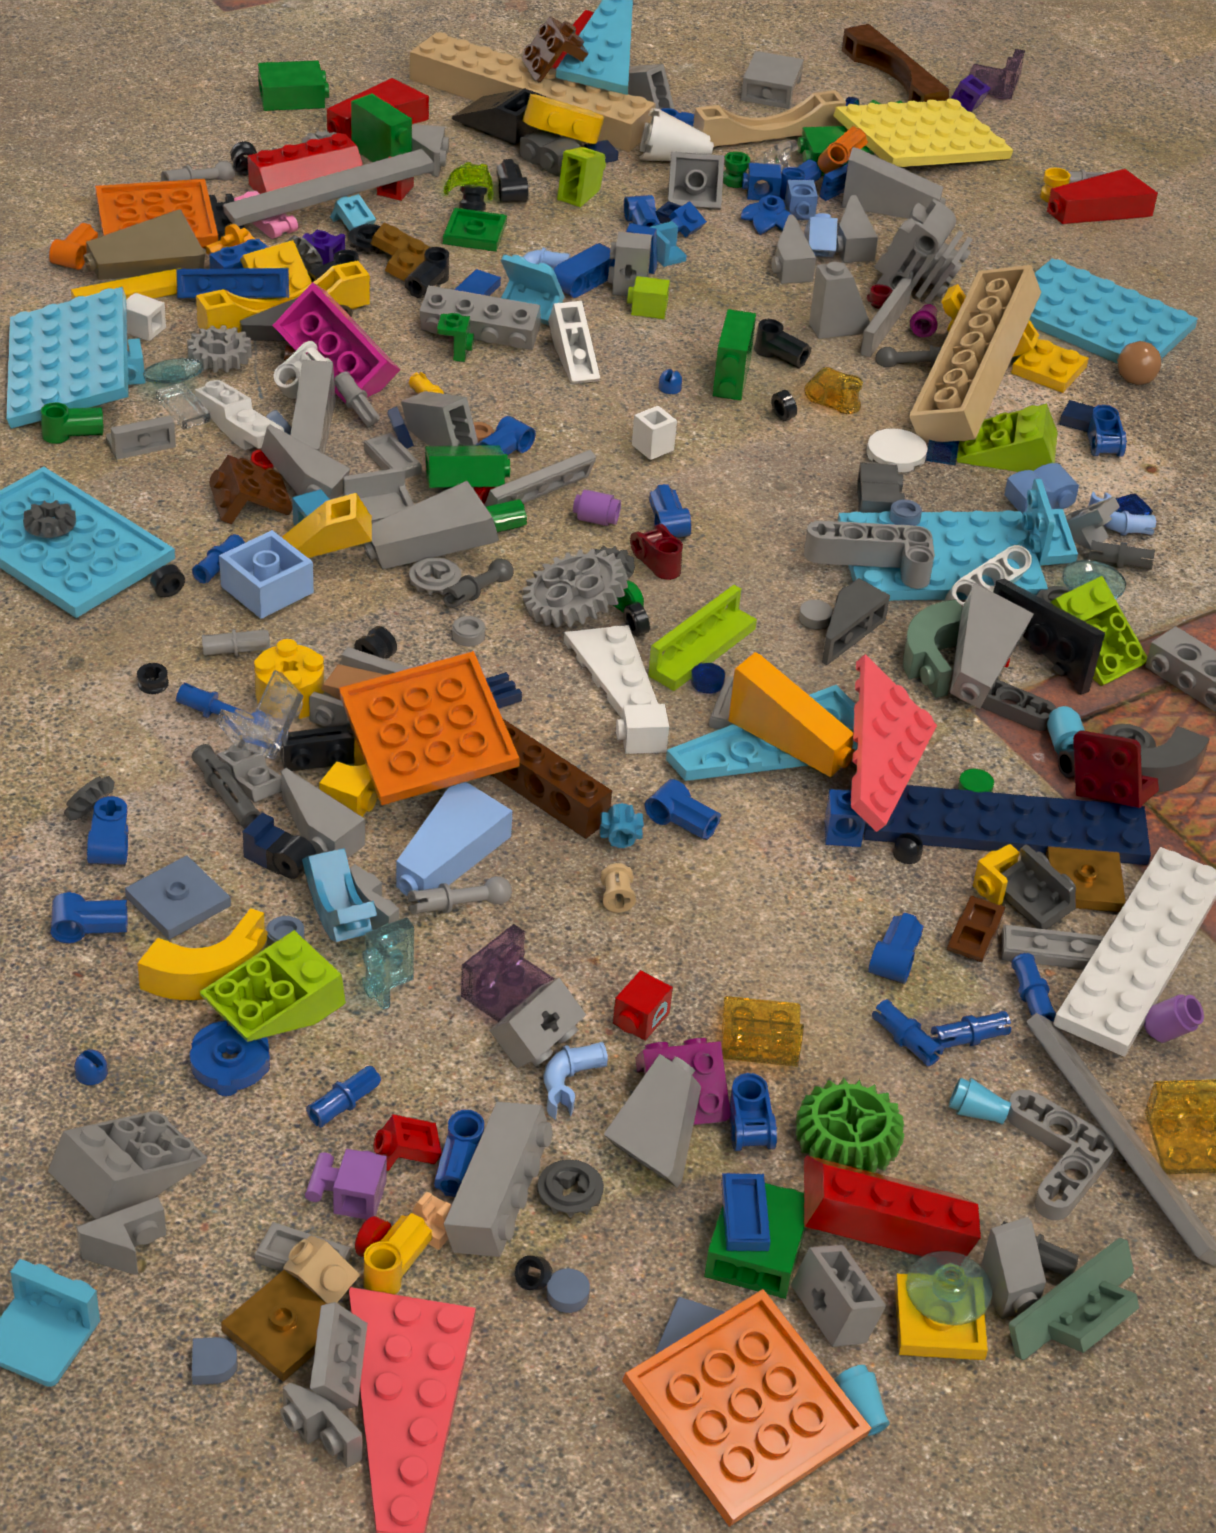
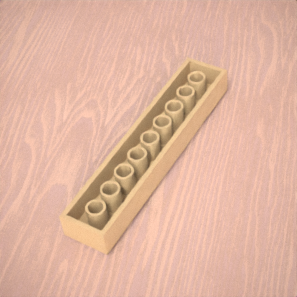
[410,32,656,152]

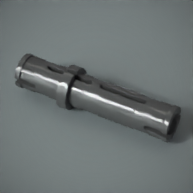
[191,744,261,829]

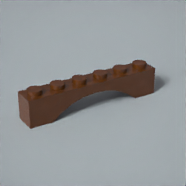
[841,24,950,102]

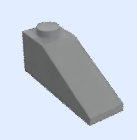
[836,195,878,263]
[771,215,816,284]
[261,424,350,500]
[281,768,365,858]

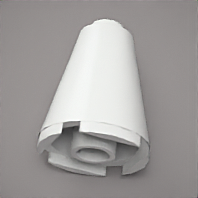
[639,108,714,161]

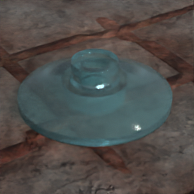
[143,358,203,389]
[1062,560,1126,599]
[906,1251,992,1325]

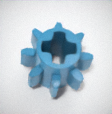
[600,803,644,848]

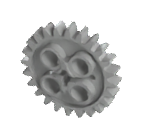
[522,549,628,628]

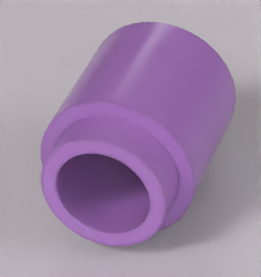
[573,489,621,526]
[1144,994,1204,1043]

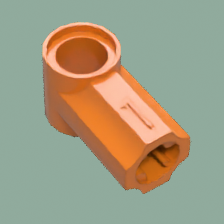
[818,126,868,174]
[49,223,98,270]

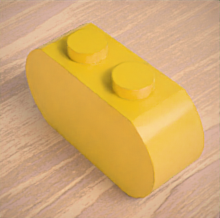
[523,94,605,144]

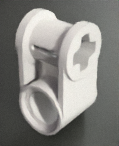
[274,341,332,399]

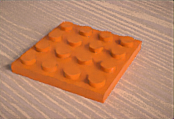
[95,179,218,248]
[339,651,519,806]
[622,1289,872,1527]

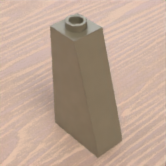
[84,209,205,280]

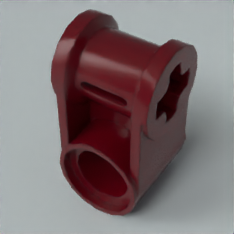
[630,524,683,580]

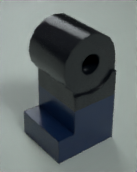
[242,812,316,879]

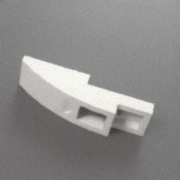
[195,380,284,450]

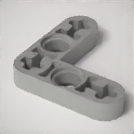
[1007,1089,1114,1220]

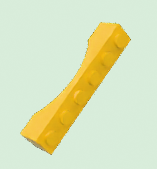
[196,261,370,333]

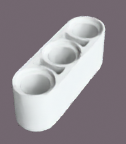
[945,545,1032,608]

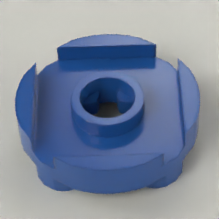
[190,1021,270,1096]

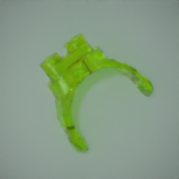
[444,162,494,200]

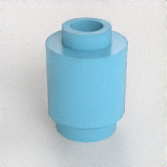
[1047,706,1085,754]

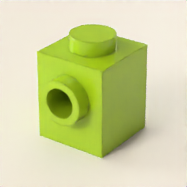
[627,276,670,319]

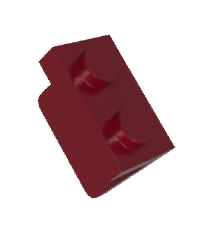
[1073,730,1159,808]

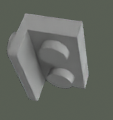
[310,1302,368,1410]

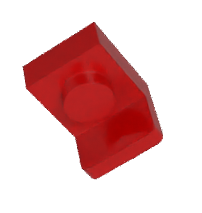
[373,1114,442,1171]

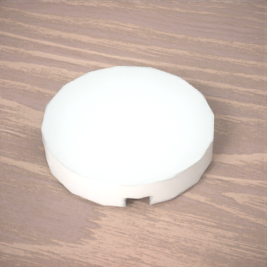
[866,429,927,472]

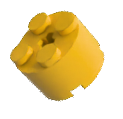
[254,639,324,720]

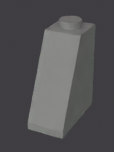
[628,64,674,110]
[809,262,870,339]
[401,391,478,446]
[604,1054,701,1188]

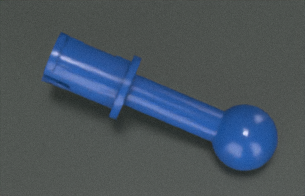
[176,682,274,737]

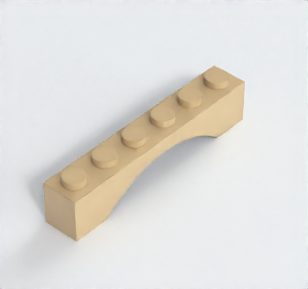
[693,90,846,148]

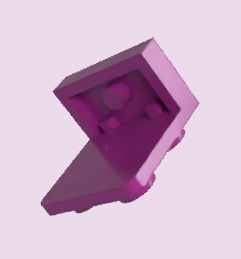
[635,1038,731,1126]

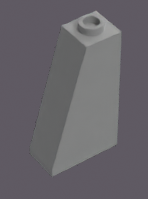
[842,147,946,219]
[290,360,336,454]
[363,481,499,570]
[950,583,1034,709]

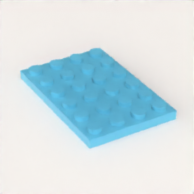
[1030,258,1198,363]
[6,287,129,429]
[0,467,175,618]
[838,510,1048,601]

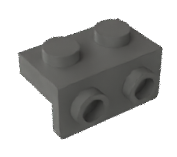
[1001,844,1076,929]

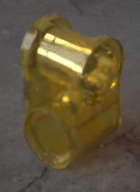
[804,367,863,414]

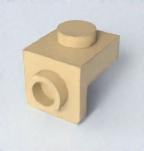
[283,1235,361,1304]

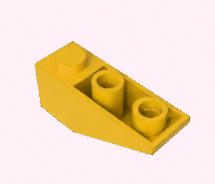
[282,493,372,558]

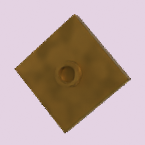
[1046,846,1126,912]
[221,1270,327,1382]

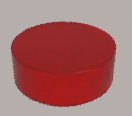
[355,1216,392,1258]

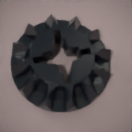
[348,224,381,254]

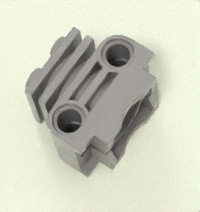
[874,198,973,304]

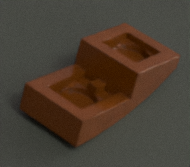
[947,895,1006,962]

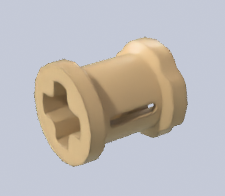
[600,863,636,913]

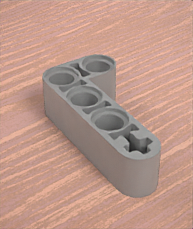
[804,521,935,589]

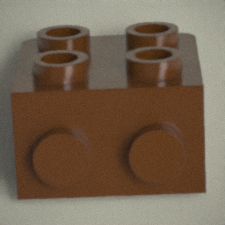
[522,16,589,83]
[209,455,293,524]

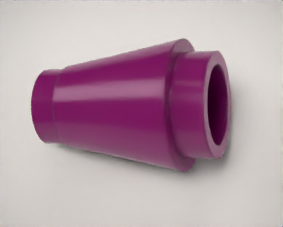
[910,304,938,337]

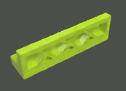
[648,584,757,691]

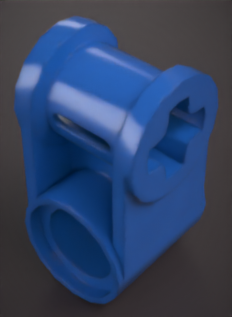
[1087,405,1127,457]
[87,796,129,865]
[729,1073,777,1151]

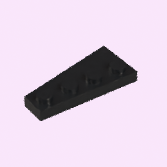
[993,578,1105,694]

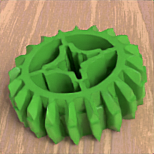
[795,1077,905,1173]

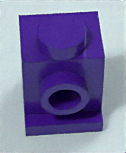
[950,74,991,112]
[302,229,345,265]

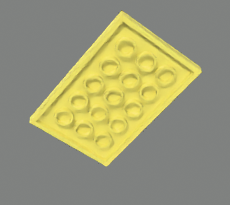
[833,99,1013,167]

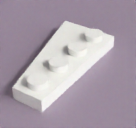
[564,625,658,719]

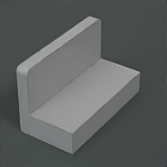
[106,415,176,460]

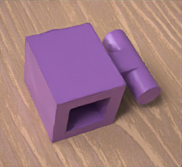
[305,1149,387,1220]

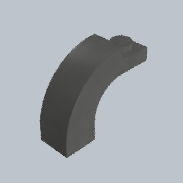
[1141,726,1210,793]

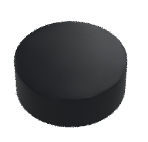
[771,390,797,421]
[150,564,185,597]
[624,602,650,637]

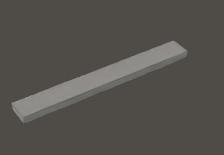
[223,149,434,226]
[1027,1013,1216,1266]

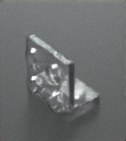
[216,670,303,759]

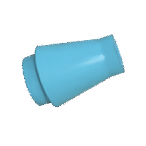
[949,1078,1011,1124]
[835,1365,890,1436]

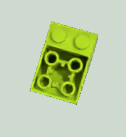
[956,403,1058,472]
[1049,576,1147,686]
[200,930,346,1042]

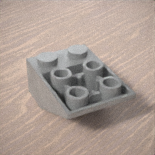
[48,1110,208,1219]

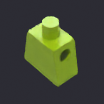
[557,147,606,207]

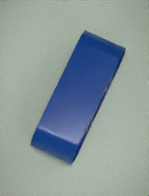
[553,243,615,298]

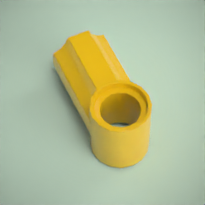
[363,1213,432,1294]

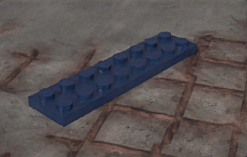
[864,785,1151,865]

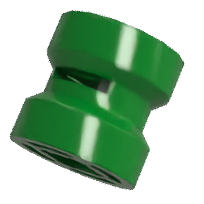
[723,151,750,188]

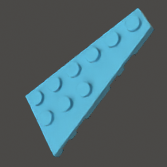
[556,0,633,95]
[666,685,858,781]

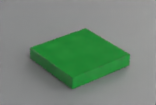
[443,208,507,252]

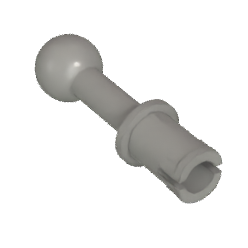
[161,161,235,181]
[408,876,512,915]

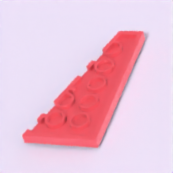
[851,654,937,832]
[348,1287,476,1533]

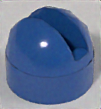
[658,369,682,394]
[74,1049,108,1085]

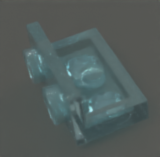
[362,917,414,1010]

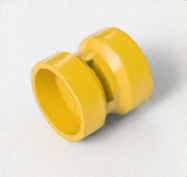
[1040,167,1071,202]

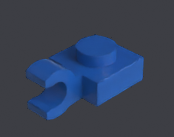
[669,201,707,238]

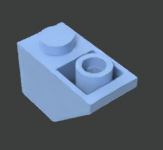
[804,213,838,257]

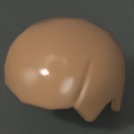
[1117,341,1161,385]

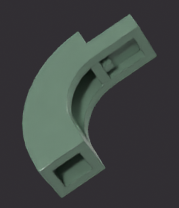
[903,599,962,698]

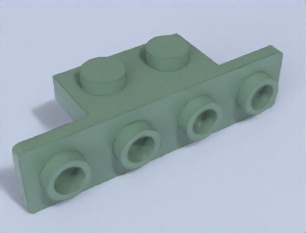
[1009,1238,1139,1360]

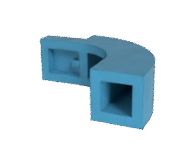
[302,848,377,942]

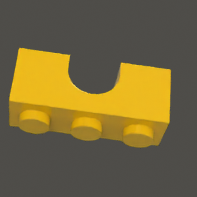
[319,738,378,817]

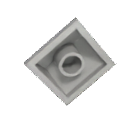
[668,152,724,209]

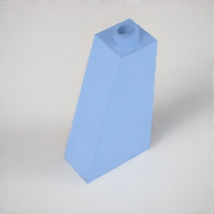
[396,782,512,903]

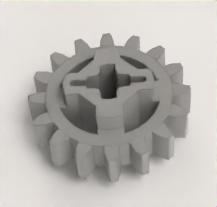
[187,325,252,373]

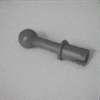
[876,345,942,368]
[443,558,514,608]

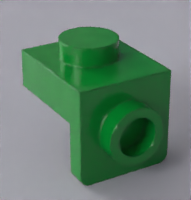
[437,313,474,362]

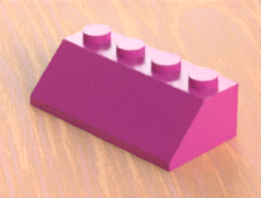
[272,282,401,404]

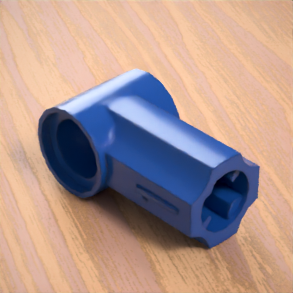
[779,160,821,200]
[624,195,661,227]
[476,416,536,455]
[649,484,691,537]
[644,779,721,840]
[50,892,128,943]
[868,913,924,984]
[434,1110,484,1197]

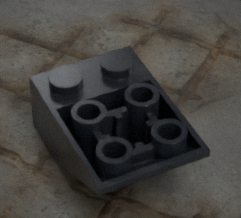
[452,88,546,144]

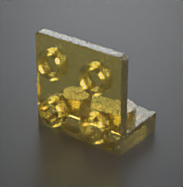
[721,996,804,1067]
[1145,1079,1216,1174]

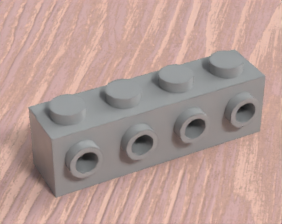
[419,285,541,350]
[444,1102,552,1257]

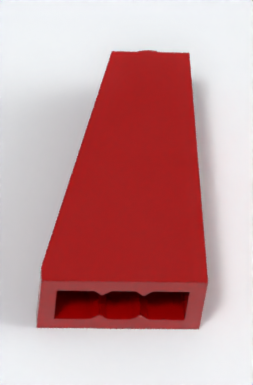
[327,78,429,140]
[1047,168,1158,224]

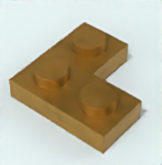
[371,222,431,282]

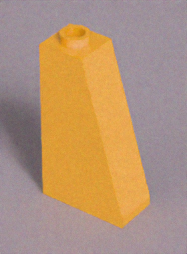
[728,652,854,777]

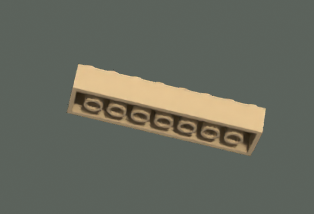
[909,265,1041,443]

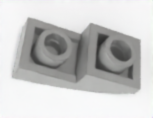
[217,742,282,802]
[350,864,399,942]
[280,1383,362,1468]

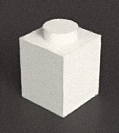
[126,293,166,341]
[632,406,677,460]
[616,704,669,754]

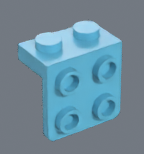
[501,255,565,325]
[1022,479,1078,566]
[0,1259,100,1387]

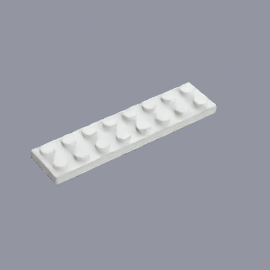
[1053,847,1216,1057]

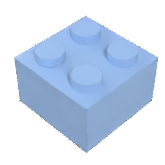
[219,530,314,619]

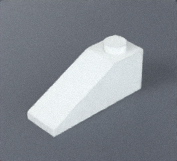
[548,301,600,384]

